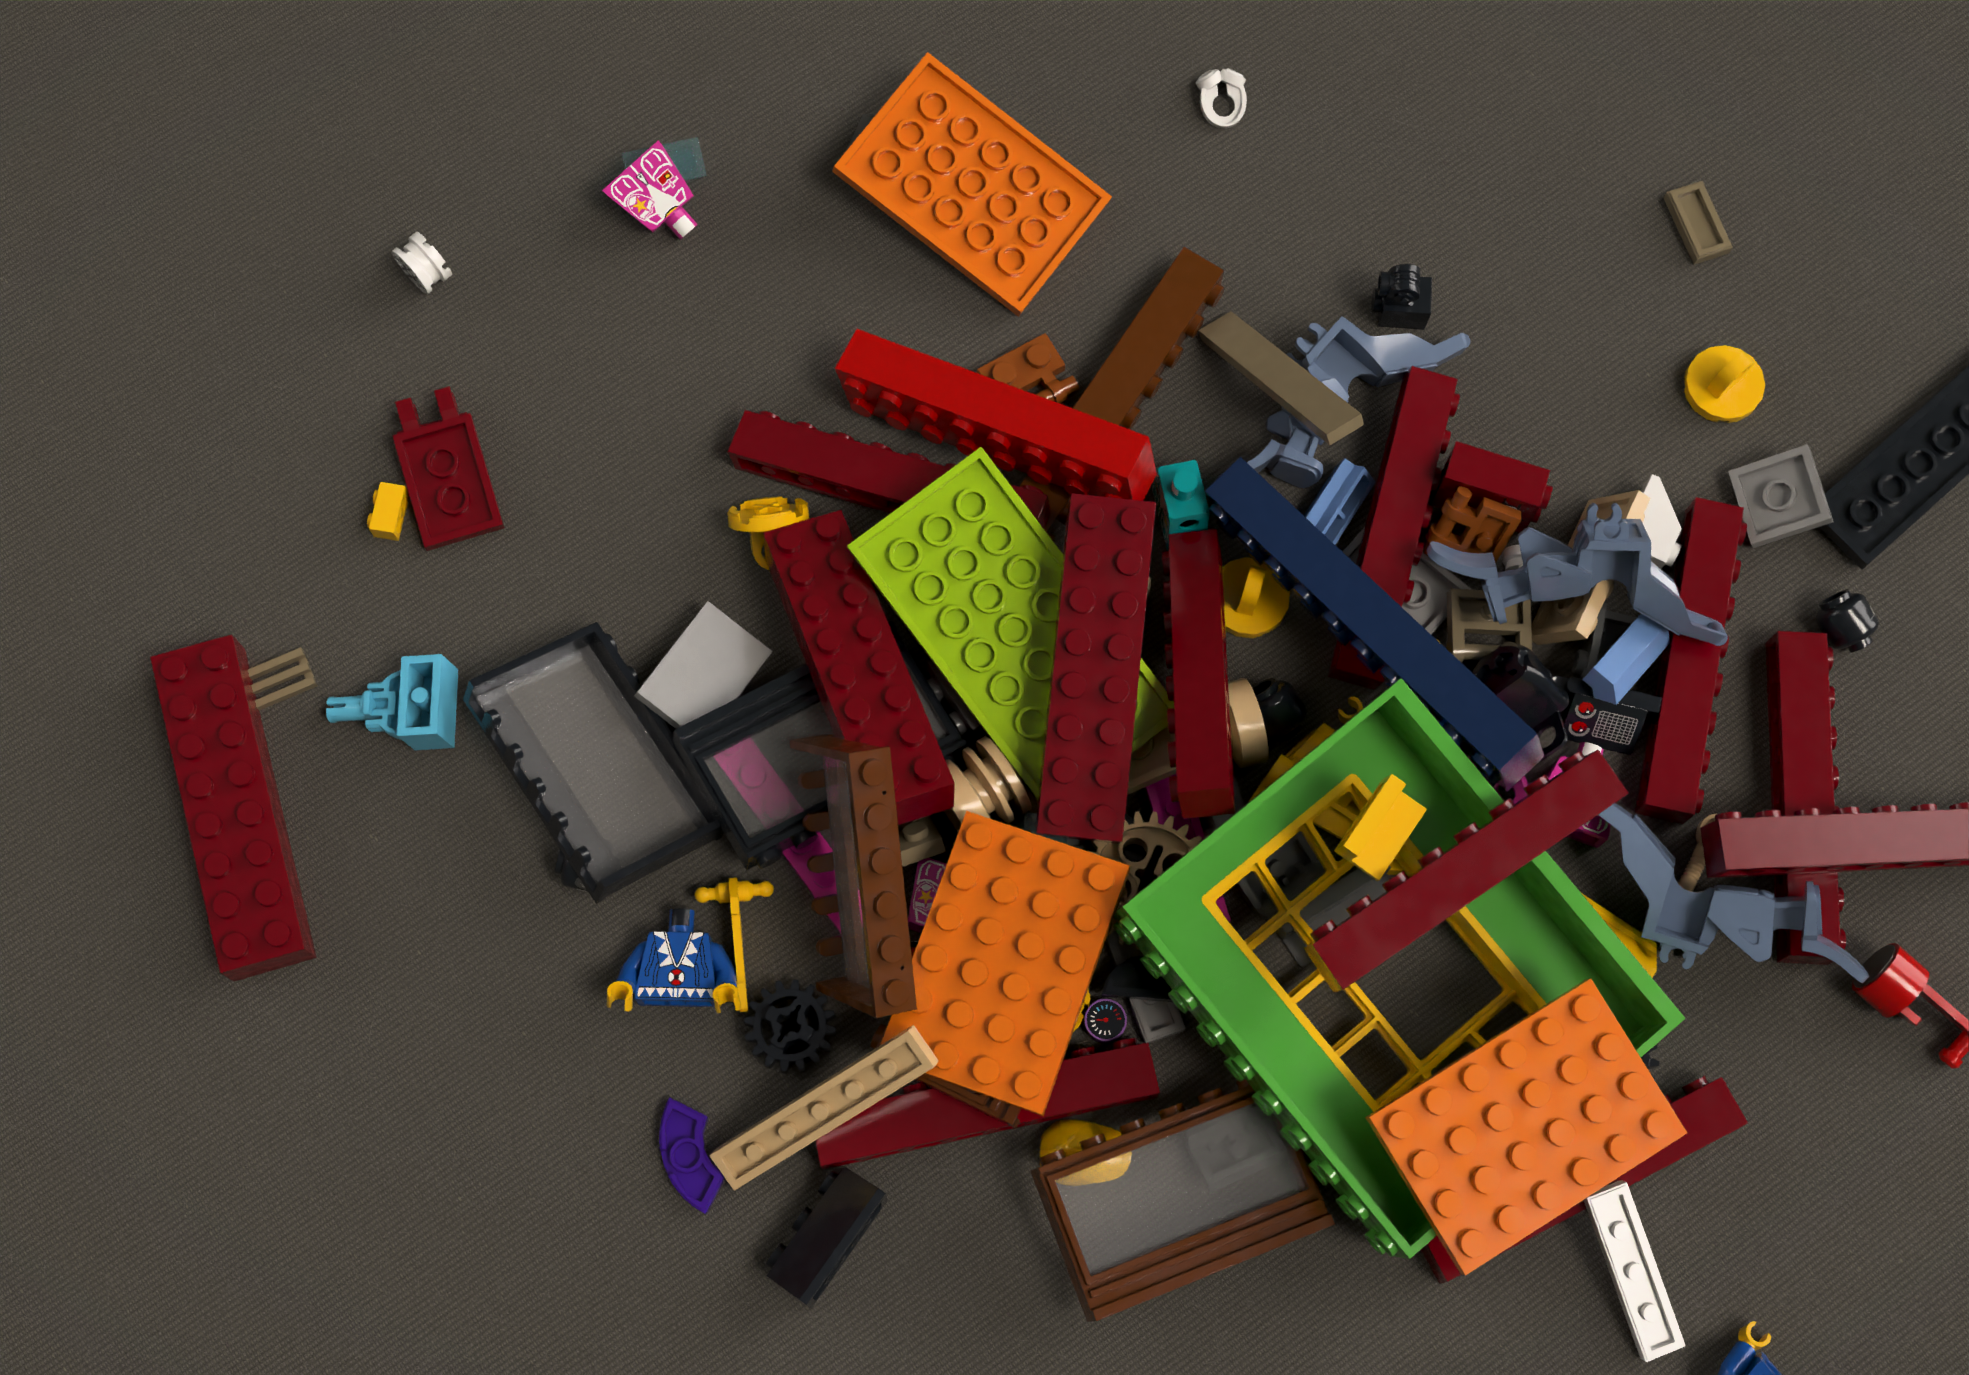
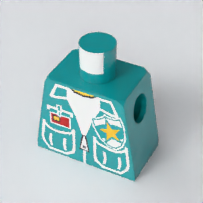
[1151,460,1210,551]

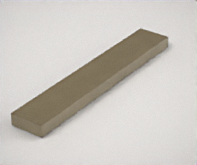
[1199,311,1364,445]

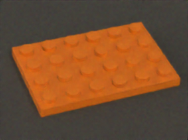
[832,52,1112,317]
[881,811,1130,1116]
[1365,978,1687,1276]

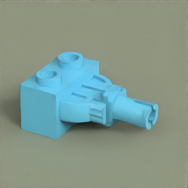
[326,654,458,750]

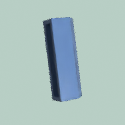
[1304,458,1375,545]
[1582,614,1670,705]

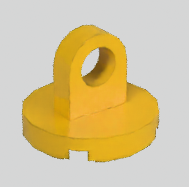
[1684,345,1765,423]
[727,496,809,570]
[1223,557,1290,638]

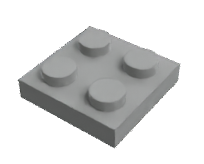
[1728,444,1834,548]

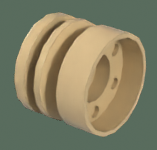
[1228,678,1269,768]
[944,735,1032,832]

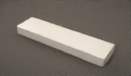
[1584,1180,1685,1362]

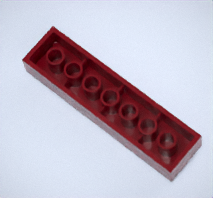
[1035,493,1156,844]
[763,510,955,825]
[150,634,317,981]

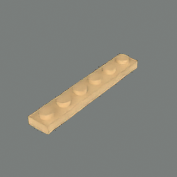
[709,1025,939,1191]

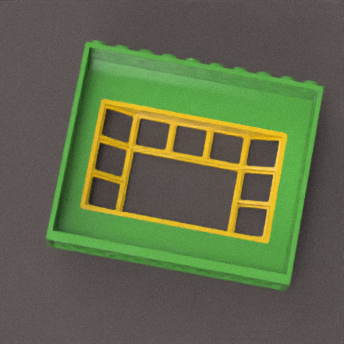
[1113,678,1686,1259]

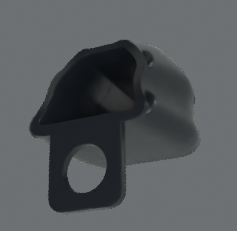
[1472,642,1569,762]

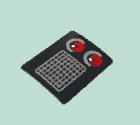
[1564,694,1647,755]

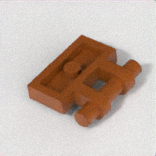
[977,333,1079,403]
[1423,486,1521,563]

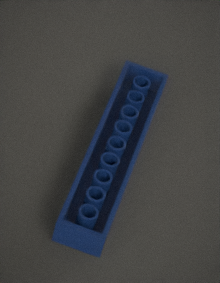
[1205,457,1544,792]

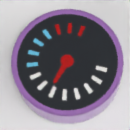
[1084,999,1127,1043]

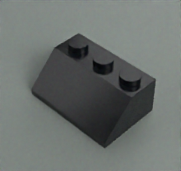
[766,1166,888,1309]

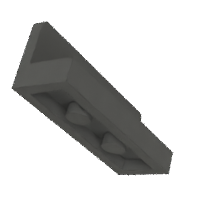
[1276,866,1391,967]

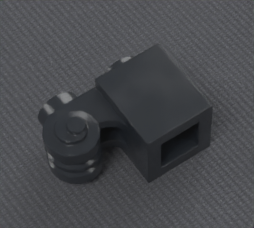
[1371,264,1432,330]

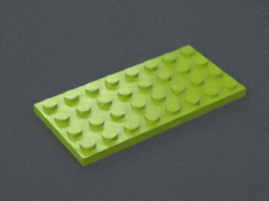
[847,447,1174,801]

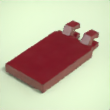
[392,386,505,551]

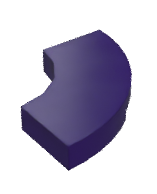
[659,1097,725,1215]

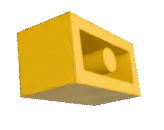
[367,482,409,541]

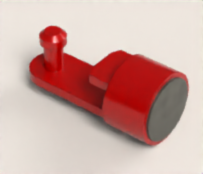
[1852,943,1969,1069]

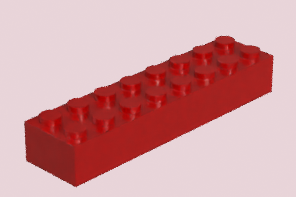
[835,329,1157,501]

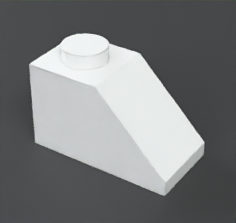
[1641,474,1682,569]

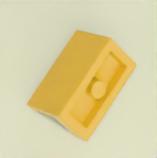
[1334,774,1427,882]

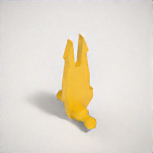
[694,877,774,1012]

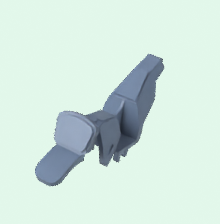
[1216,316,1470,488]
[1426,503,1728,646]
[1598,803,1869,983]

